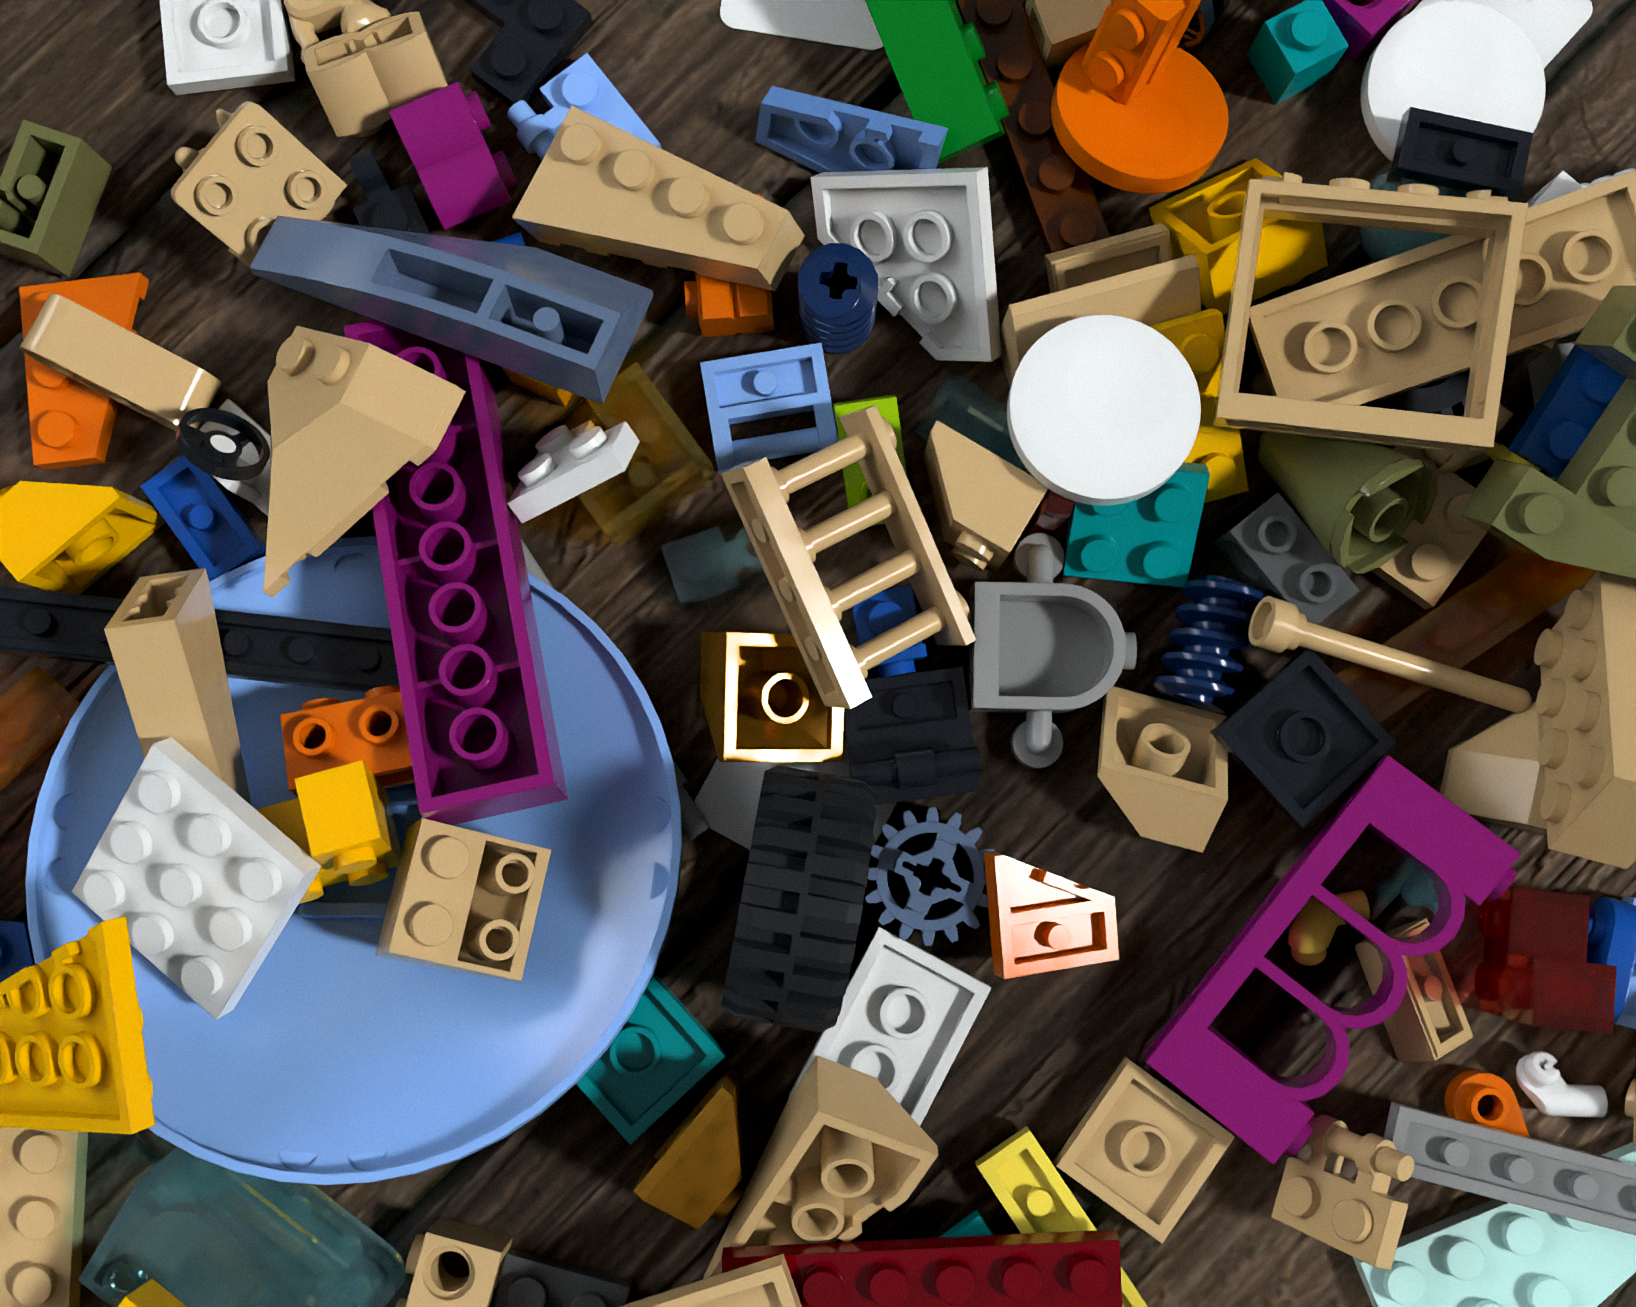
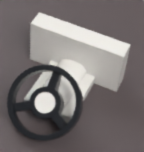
[175,399,271,516]

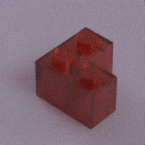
[1474,887,1617,1034]

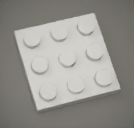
[72,737,322,1020]

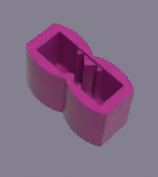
[389,82,518,230]

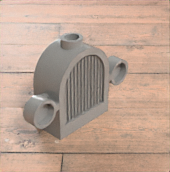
[968,533,1137,769]

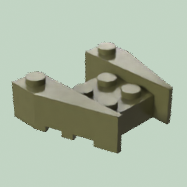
[1459,286,1636,579]

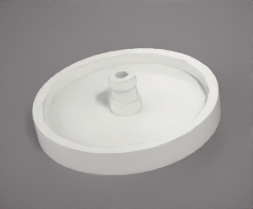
[1360,0,1546,162]
[1007,315,1201,506]

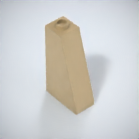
[104,568,251,804]

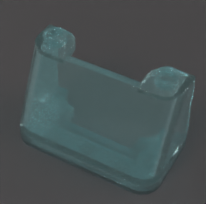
[78,1147,406,1307]

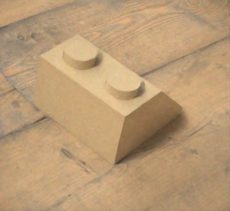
[923,420,1048,572]

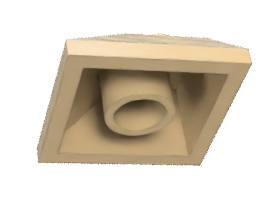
[1097,686,1228,853]

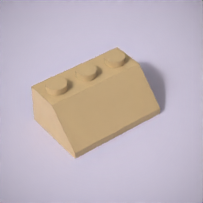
[1000,254,1201,387]

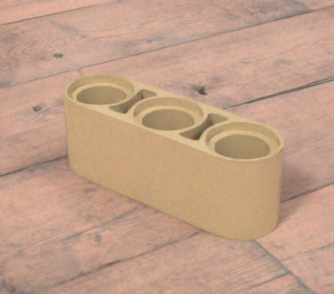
[19,293,222,431]

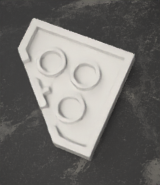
[810,167,1002,362]

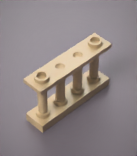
[721,405,976,709]

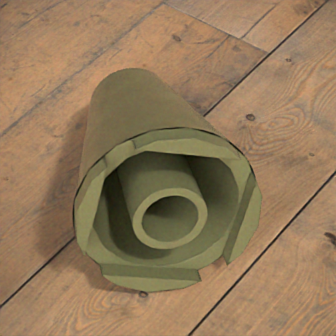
[1258,431,1437,574]

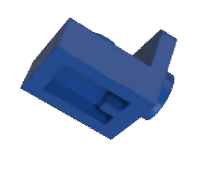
[852,585,928,678]

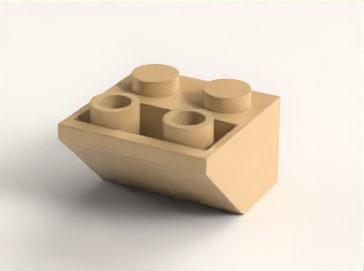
[375,818,551,982]

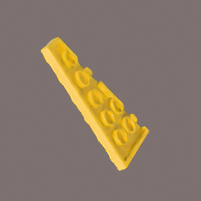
[0,916,155,1134]

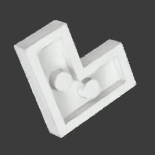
[507,420,640,523]

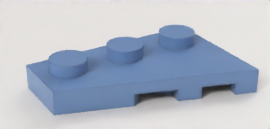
[755,86,949,173]

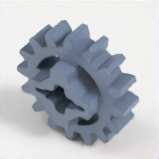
[864,807,995,946]

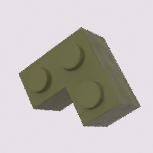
[0,119,112,278]

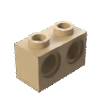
[395,1217,513,1307]

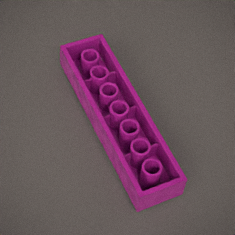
[344,320,568,825]

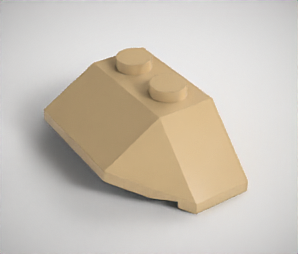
[1440,702,1547,836]

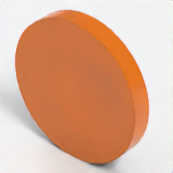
[1050,42,1229,194]

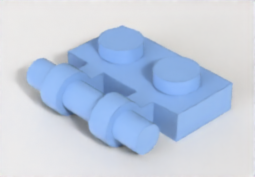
[507,53,662,160]

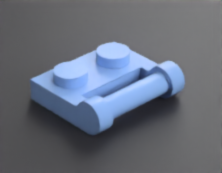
[700,343,838,474]

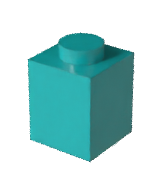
[1246,0,1349,105]

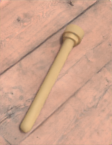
[1248,596,1532,713]

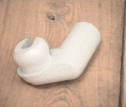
[1516,1051,1608,1118]

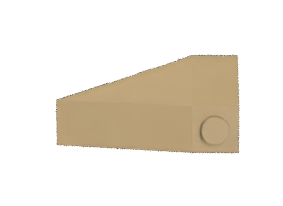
[703,1055,938,1279]

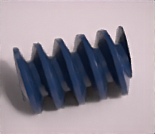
[798,243,878,355]
[1153,575,1266,713]

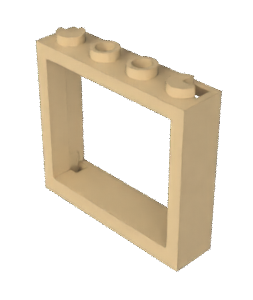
[1213,172,1528,455]

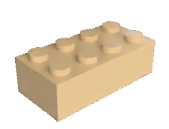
[1534,570,1636,869]

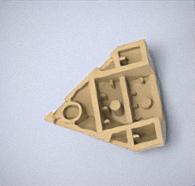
[263,326,465,597]

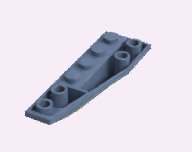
[249,216,653,404]

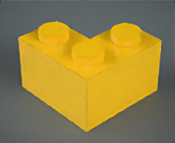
[256,760,401,904]

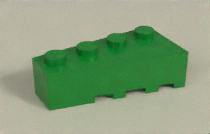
[865,0,1010,165]

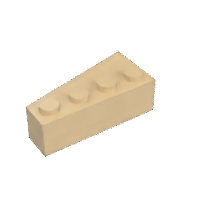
[512,105,805,291]

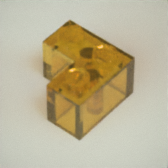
[577,362,716,549]

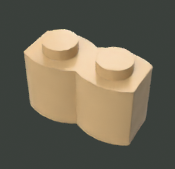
[302,11,448,137]

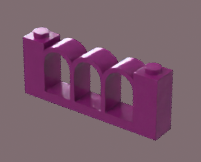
[1144,755,1521,1165]

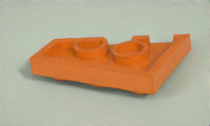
[19,272,149,470]

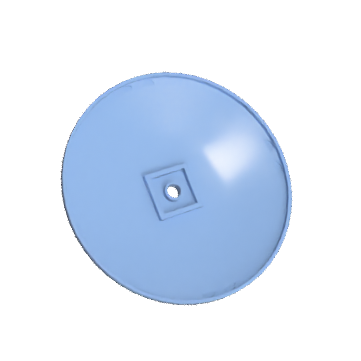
[25,536,683,1185]

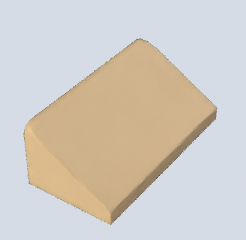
[1355,918,1473,1063]

